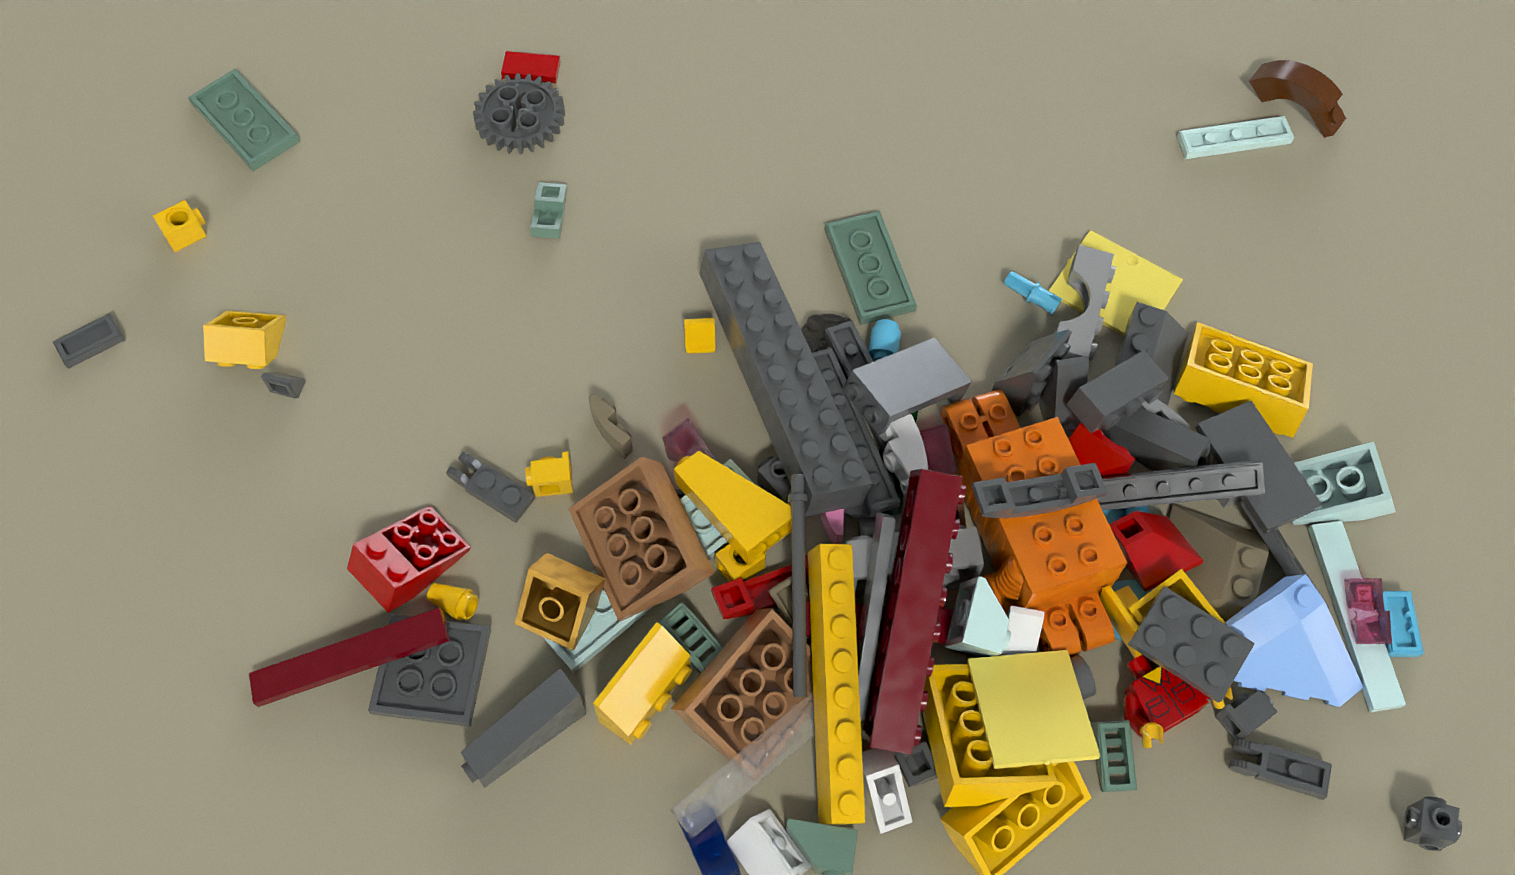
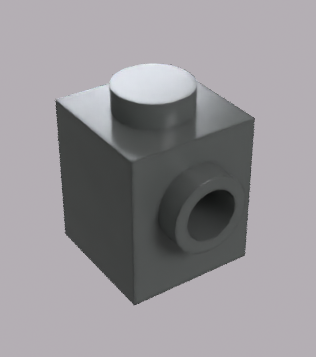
[757,455,791,504]

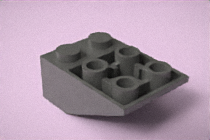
[992,329,1072,418]

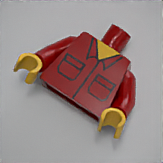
[1123,654,1233,749]

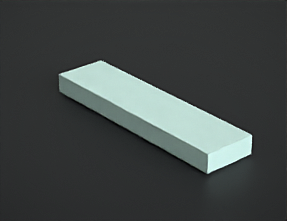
[1177,116,1294,159]

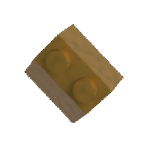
[514,553,605,650]

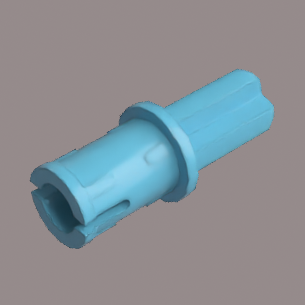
[1004,271,1062,315]

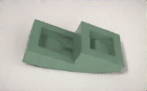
[530,182,567,239]

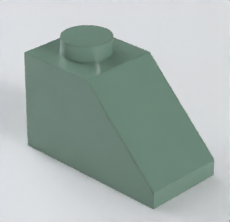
[786,818,858,875]

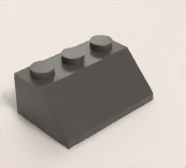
[1114,302,1188,406]

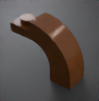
[1249,60,1346,138]

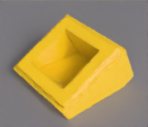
[684,318,716,354]

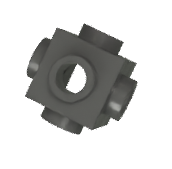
[1404,796,1462,851]

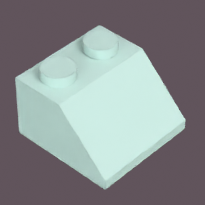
[945,576,1011,658]

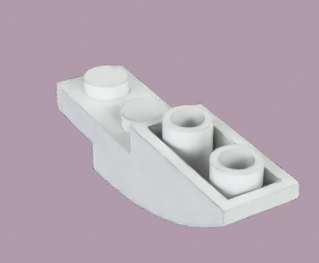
[880,414,928,496]

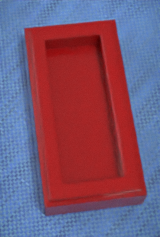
[501,51,561,83]

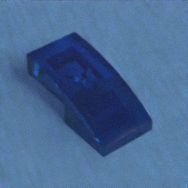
[678,805,741,875]

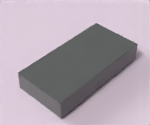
[53,313,125,369]

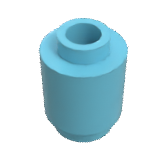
[868,319,901,362]

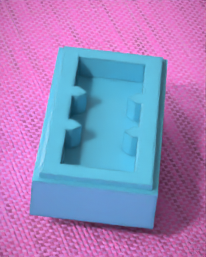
[1375,591,1424,657]

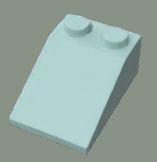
[1292,442,1396,525]

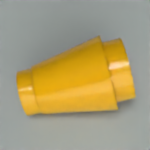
[427,583,479,620]

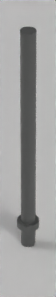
[788,474,808,697]

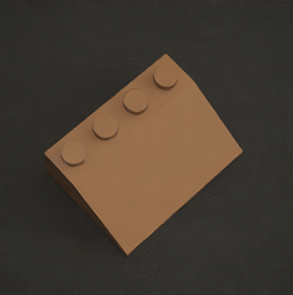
[568,457,715,621]
[671,609,814,781]

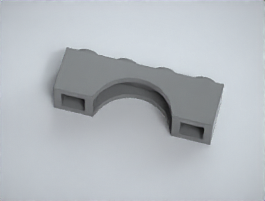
[1054,245,1116,361]

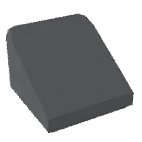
[261,372,306,399]

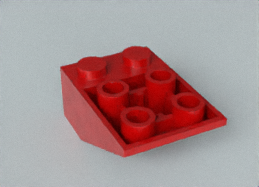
[347,506,471,613]

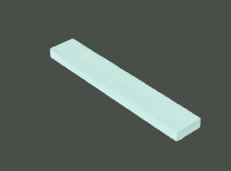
[1308,521,1406,712]

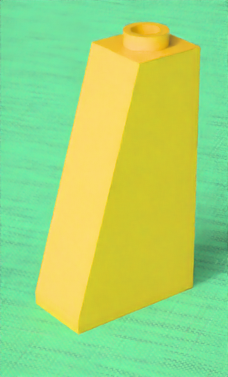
[673,451,792,565]

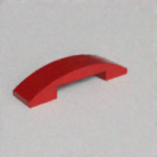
[711,554,809,619]

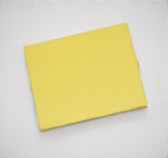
[1049,230,1183,336]
[967,650,1100,769]

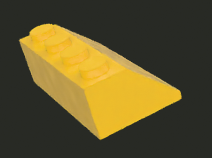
[940,761,1091,875]

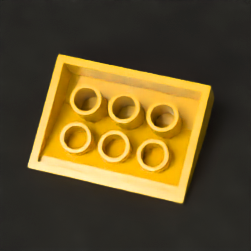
[1174,322,1313,438]
[923,664,1057,807]

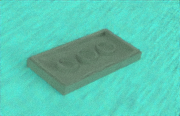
[188,69,300,172]
[824,211,917,325]

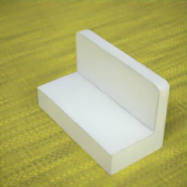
[727,809,811,875]

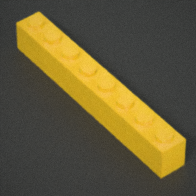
[808,544,865,825]

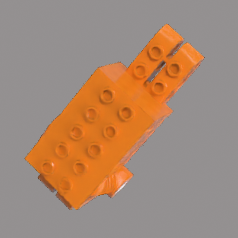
[940,389,1127,657]

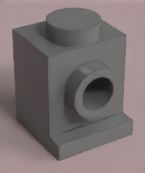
[1215,690,1278,740]

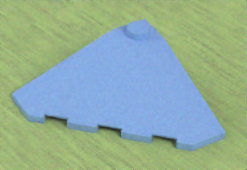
[1225,574,1364,707]

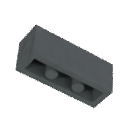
[1067,351,1169,434]

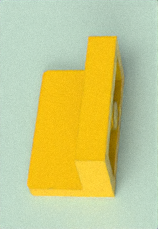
[1100,585,1142,658]

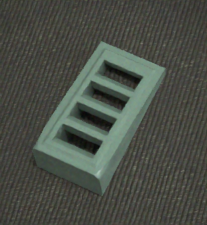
[659,602,723,674]
[1090,720,1137,792]

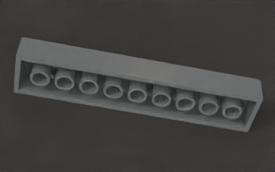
[699,242,873,517]

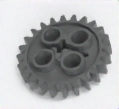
[473,73,565,154]

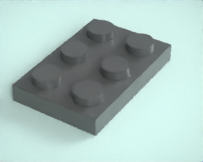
[1128,586,1255,703]

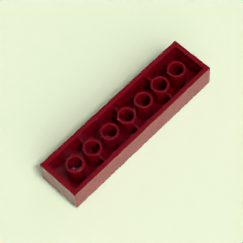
[861,469,966,755]

